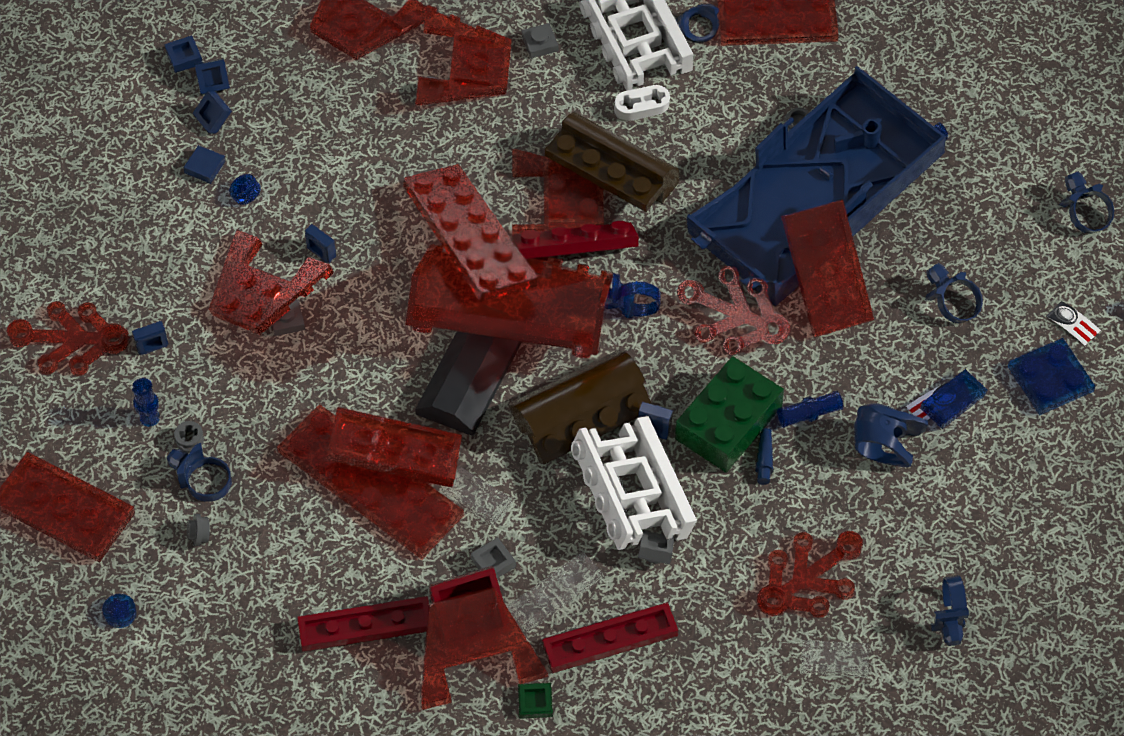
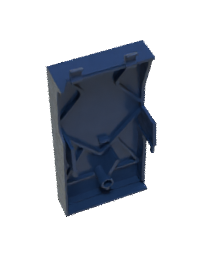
[687,66,946,307]

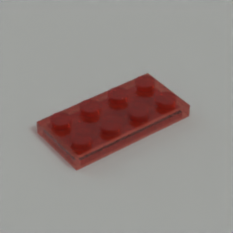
[717,0,839,46]
[781,200,874,337]
[326,407,462,488]
[0,452,136,563]

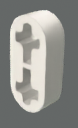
[614,85,670,121]

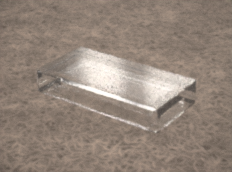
[441,467,513,526]
[801,640,869,678]

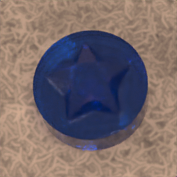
[229,174,261,205]
[102,594,137,628]

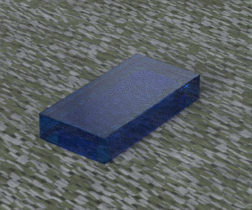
[920,369,988,429]

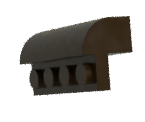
[545,112,679,212]
[508,350,652,465]

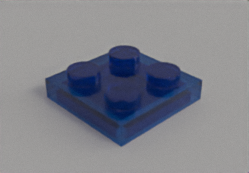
[1008,338,1095,416]

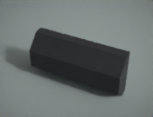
[415,307,525,436]

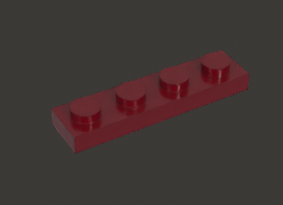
[512,221,639,260]
[297,596,433,652]
[542,602,679,674]

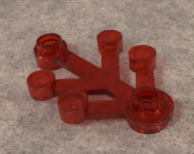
[677,266,790,355]
[7,301,130,376]
[757,531,863,618]

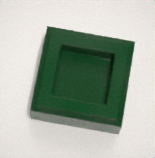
[518,683,553,719]

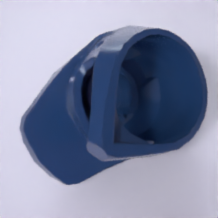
[854,403,928,467]

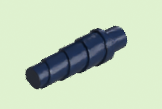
[755,428,774,485]

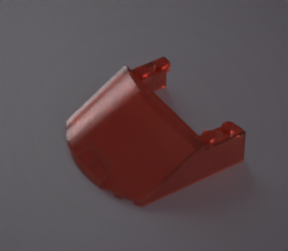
[405,244,614,358]

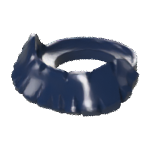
[675,3,719,43]

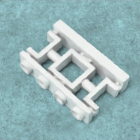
[579,0,693,91]
[571,416,697,550]

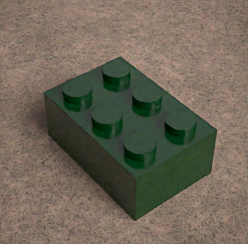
[675,356,784,473]

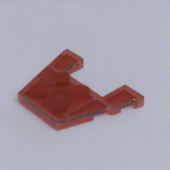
[310,0,433,60]
[415,5,512,106]
[512,149,604,253]
[209,230,334,335]
[420,587,549,710]

